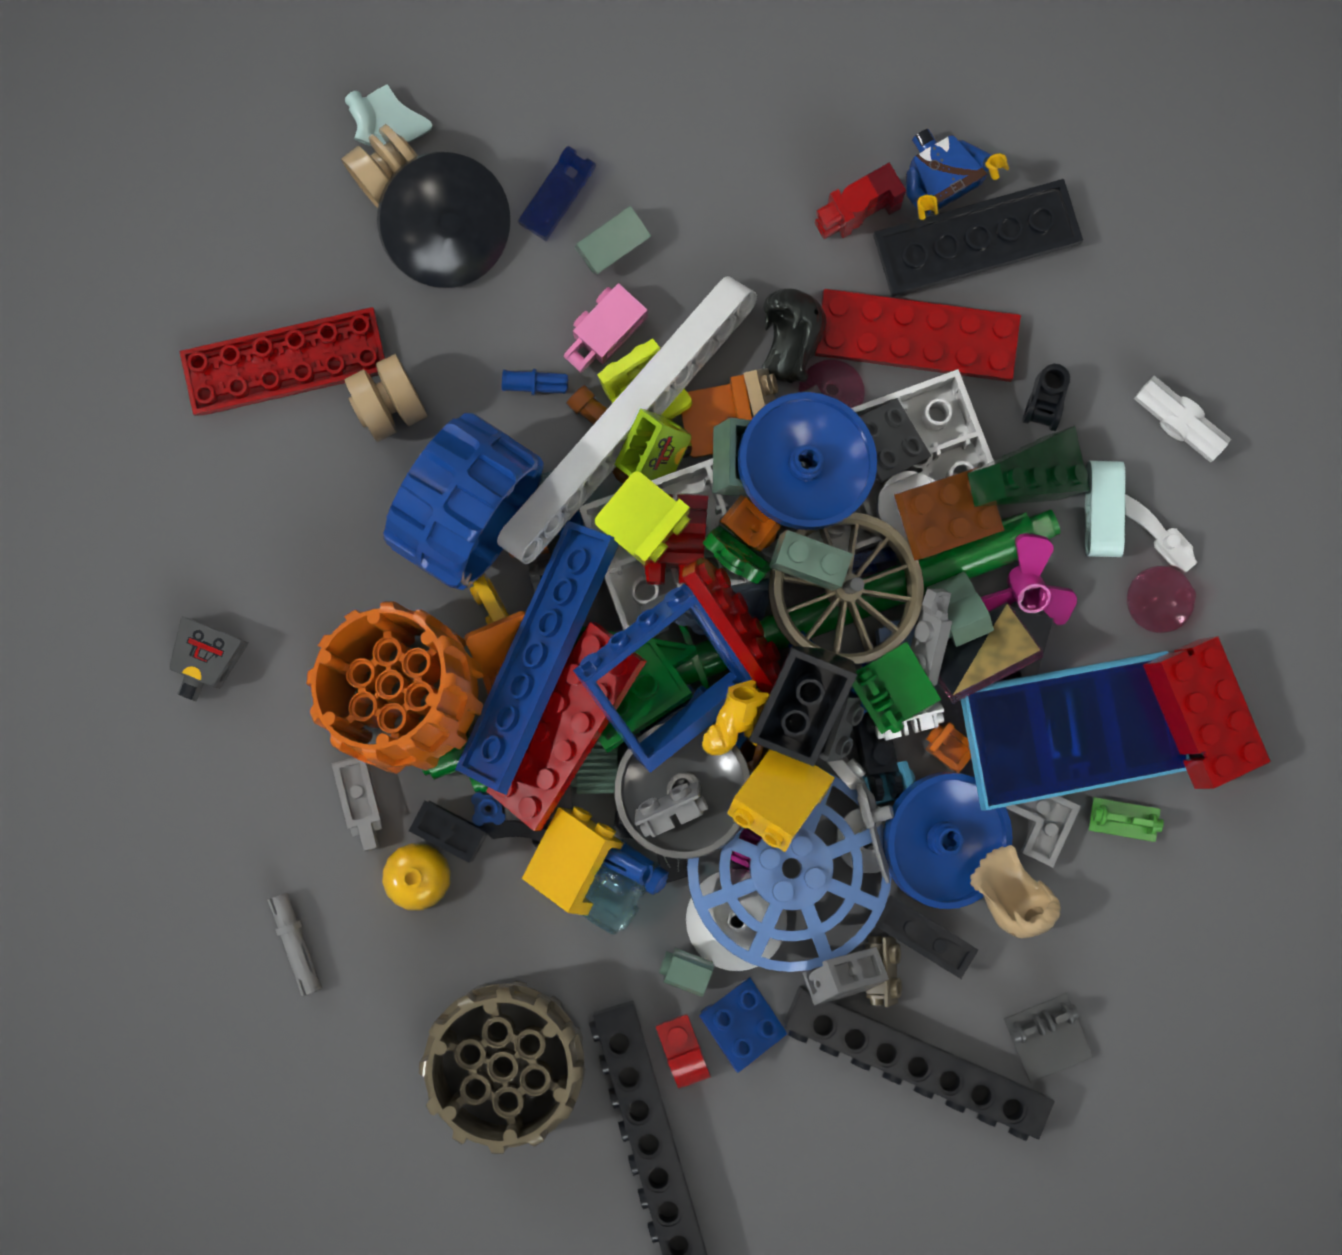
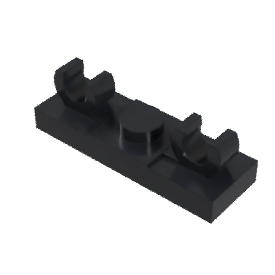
[875,895,978,979]

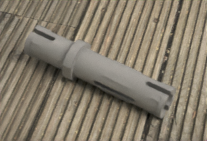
[267,892,322,996]

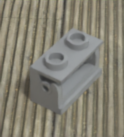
[802,947,889,1006]

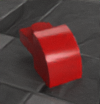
[655,1013,711,1089]

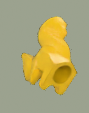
[702,680,769,756]

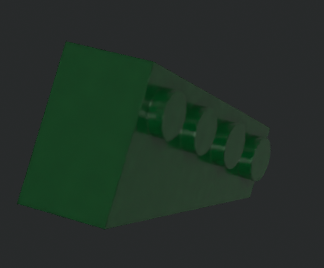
[967,426,1090,507]

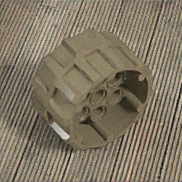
[419,980,586,1154]

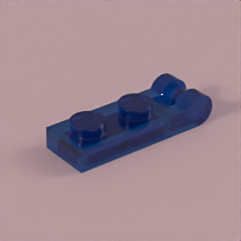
[518,146,596,241]

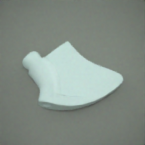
[345,84,432,146]

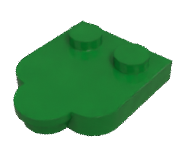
[703,525,771,584]

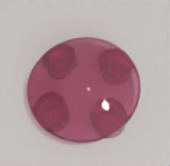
[1127,566,1196,633]

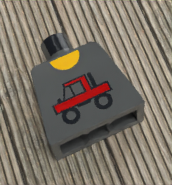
[170,616,249,701]

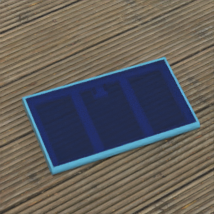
[959,651,1189,810]

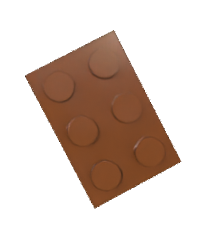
[894,466,1004,561]

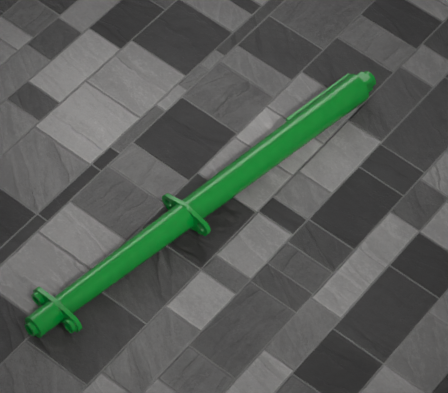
[422,509,1060,793]

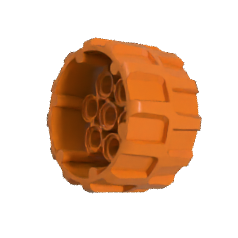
[306,601,483,774]

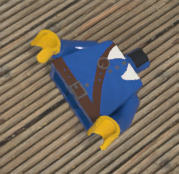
[906,129,1009,220]

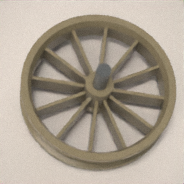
[768,512,924,664]

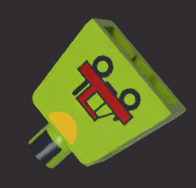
[614,408,692,480]

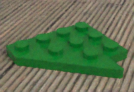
[570,626,698,753]

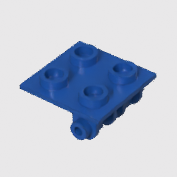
[699,977,788,1073]

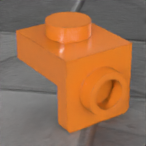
[719,495,781,552]
[925,722,971,773]

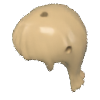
[970,845,1061,938]

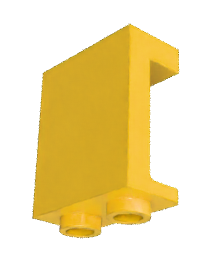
[727,749,835,852]
[521,806,624,916]

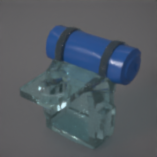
[583,837,669,935]

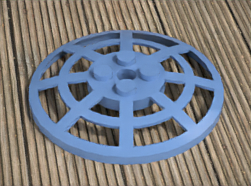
[687,772,892,972]

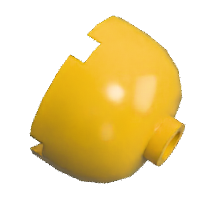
[382,843,451,911]

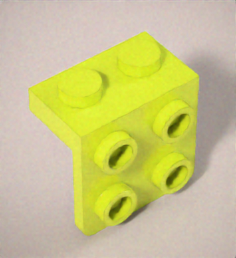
[597,338,693,420]
[595,471,691,566]

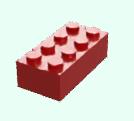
[1143,636,1271,789]

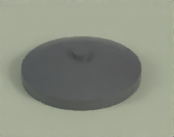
[614,723,751,859]

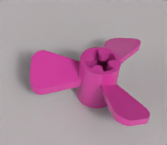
[980,533,1077,625]

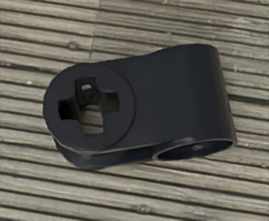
[1023,363,1070,431]

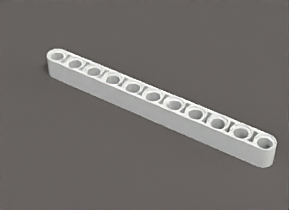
[497,276,757,564]

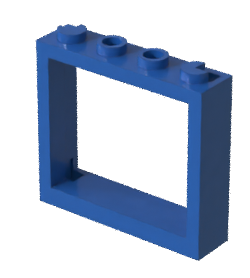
[573,584,758,772]

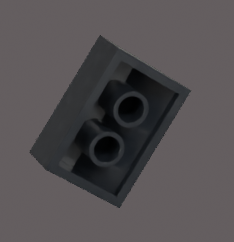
[749,646,857,766]

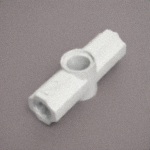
[1134,376,1231,462]

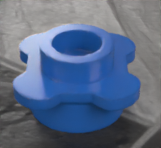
[471,792,505,826]

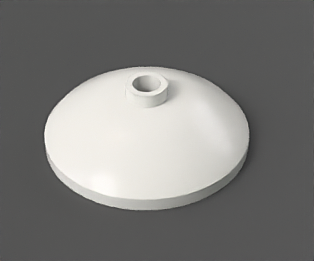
[686,869,787,971]

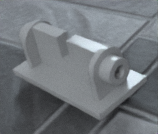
[635,782,708,837]

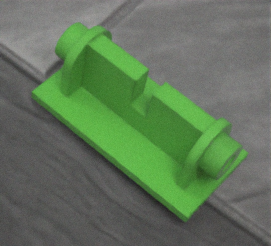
[1088,797,1164,842]

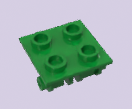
[852,641,941,734]

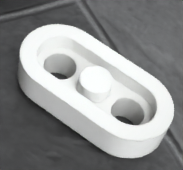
[827,757,866,791]

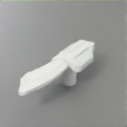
[1125,495,1198,573]

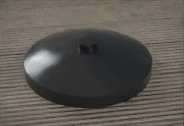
[377,151,511,288]

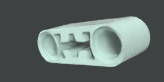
[1085,460,1125,557]

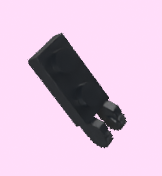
[853,711,904,801]

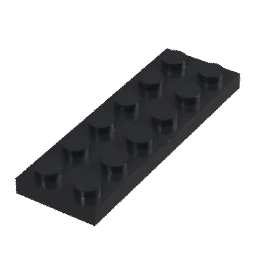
[873,179,1083,297]

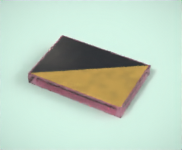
[938,602,1043,704]

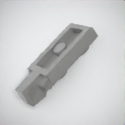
[910,588,952,686]
[331,757,383,851]

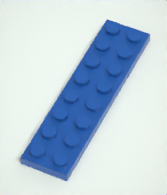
[455,520,619,795]

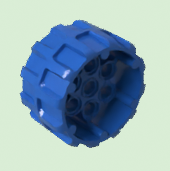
[383,413,544,590]

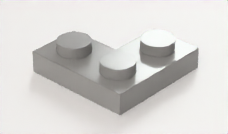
[1006,777,1081,868]

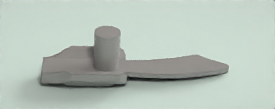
[855,783,894,884]

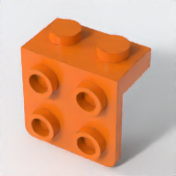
[681,375,754,458]
[464,611,526,695]

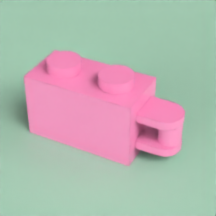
[563,283,648,373]

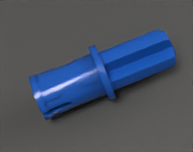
[502,369,569,395]

